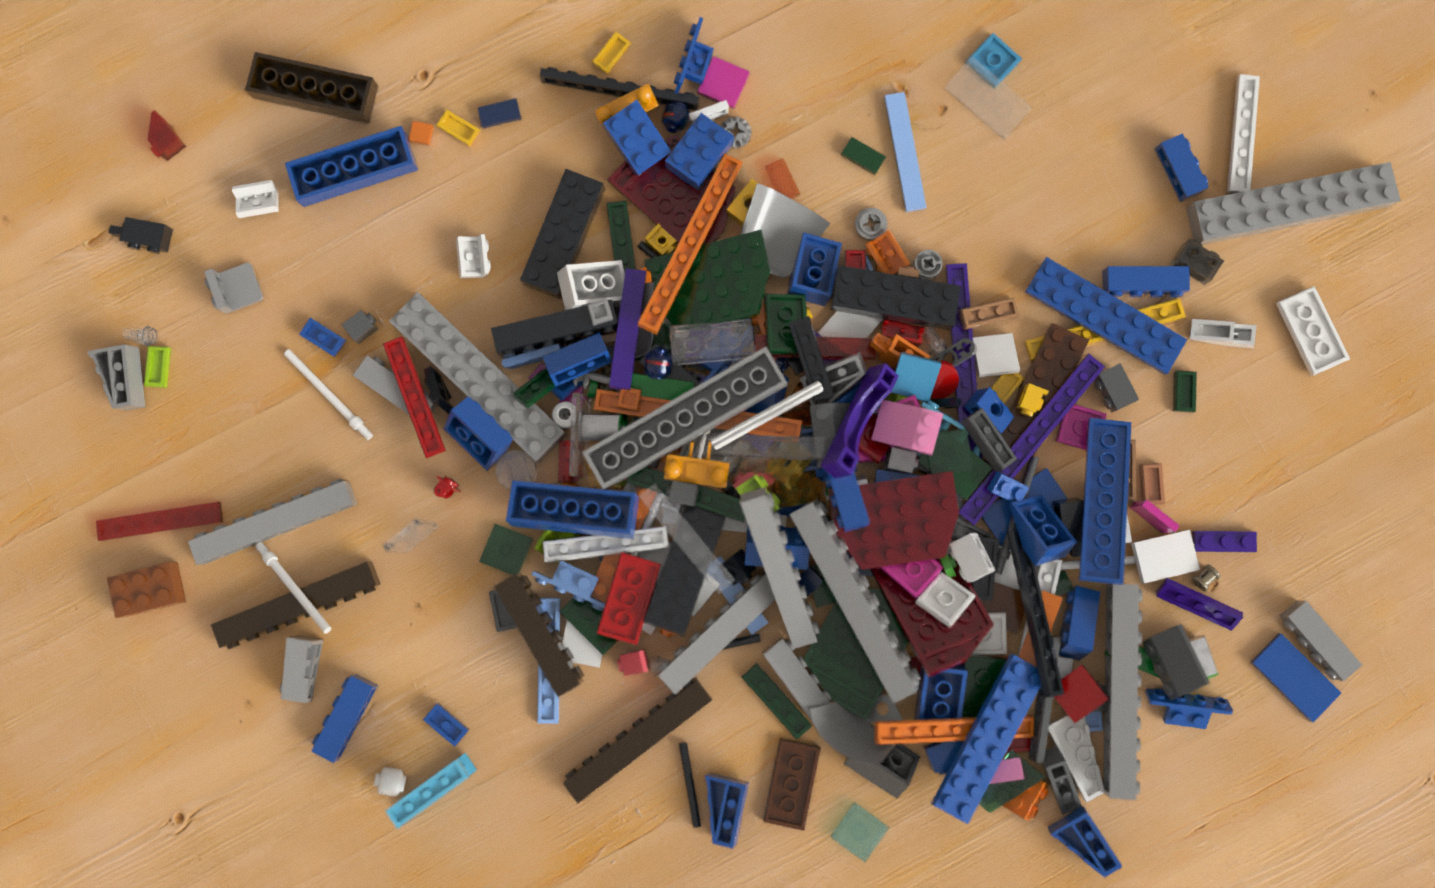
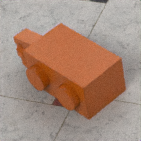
[870,333,930,369]

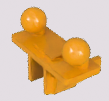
[595,84,658,132]
[664,440,730,488]

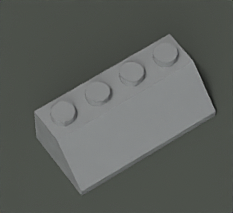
[762,638,832,720]

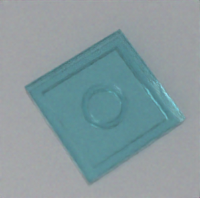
[831,802,889,862]

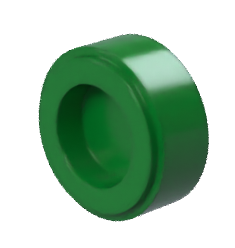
[587,380,598,398]

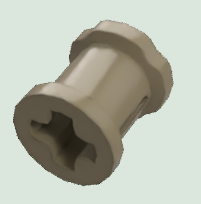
[1192,564,1221,592]

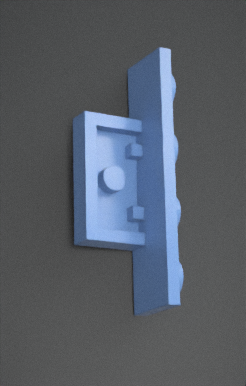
[531,560,605,611]

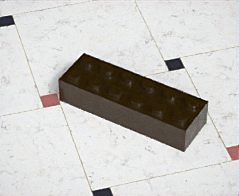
[245,52,378,124]
[494,573,584,697]

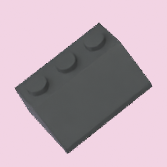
[809,403,859,470]
[1143,624,1210,700]
[844,724,920,799]

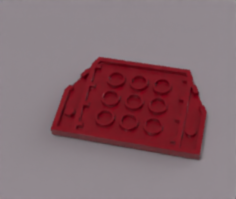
[607,135,736,245]
[828,471,959,570]
[870,554,994,677]

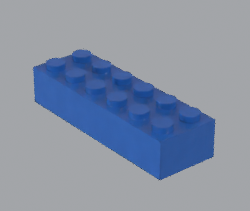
[285,126,418,207]
[506,480,639,539]

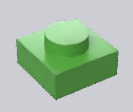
[940,553,957,577]

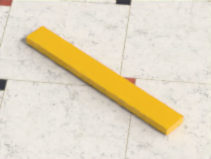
[1024,298,1186,361]

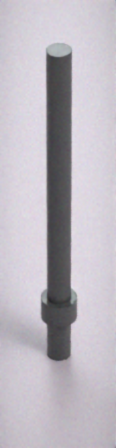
[995,456,1039,575]

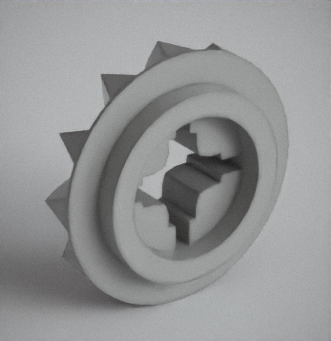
[721,116,751,148]
[855,208,887,240]

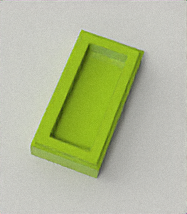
[144,346,171,388]

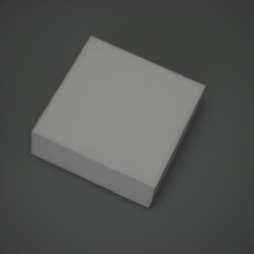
[587,299,614,326]

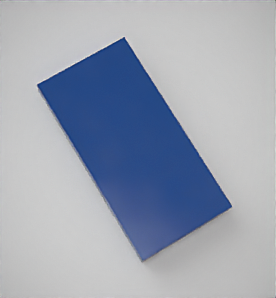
[981,468,1068,547]
[1251,633,1341,723]

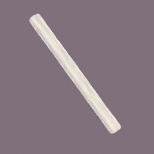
[711,381,823,450]

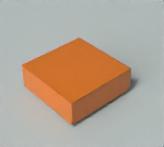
[409,121,434,146]
[617,388,642,411]

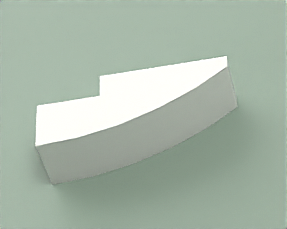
[1190,319,1257,348]

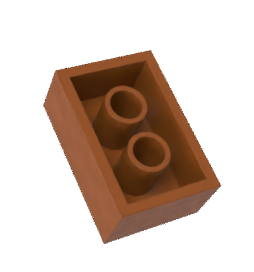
[107,562,186,618]

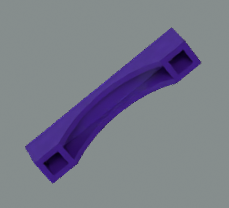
[821,363,899,479]

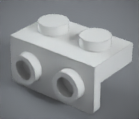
[232,180,279,218]
[456,234,491,278]

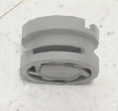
[912,250,943,280]

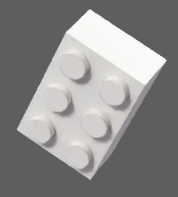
[557,260,625,310]

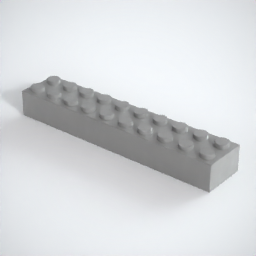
[1186,162,1401,246]
[389,292,567,463]
[582,347,787,490]
[790,499,921,703]
[1103,584,1142,800]

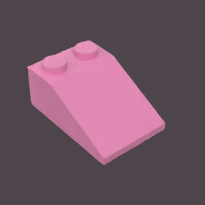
[871,400,943,456]

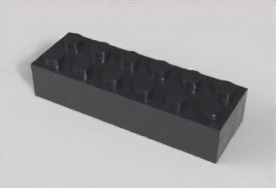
[520,169,605,299]
[830,265,960,330]
[491,299,619,359]
[644,505,726,637]

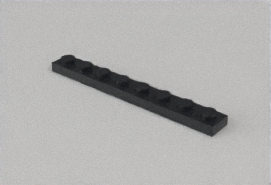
[539,67,699,111]
[1007,530,1064,698]

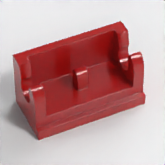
[880,319,925,347]

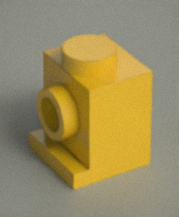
[645,224,677,256]
[1016,383,1048,417]

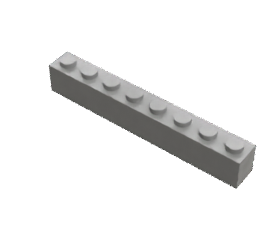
[188,479,358,565]
[740,487,820,649]
[656,569,775,694]

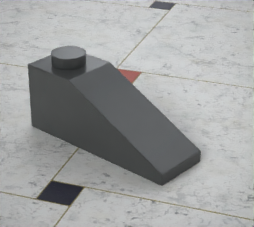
[1041,746,1082,815]

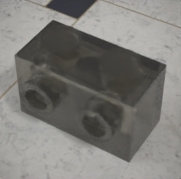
[1171,239,1224,285]

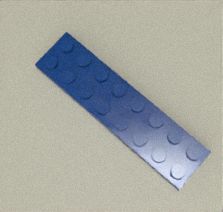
[1025,257,1188,375]
[1079,418,1131,585]
[931,653,1041,824]

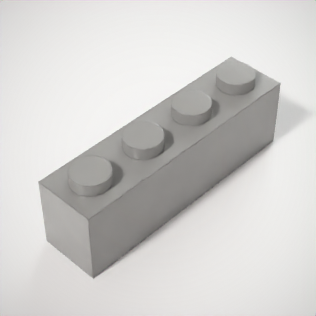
[353,356,437,414]
[1280,600,1362,681]

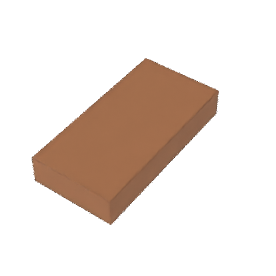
[1139,463,1165,505]

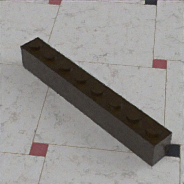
[211,561,381,650]
[563,679,712,804]

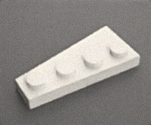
[1048,714,1105,802]

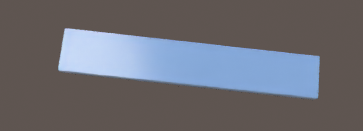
[884,92,926,212]
[537,598,561,723]

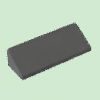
[961,408,1017,472]

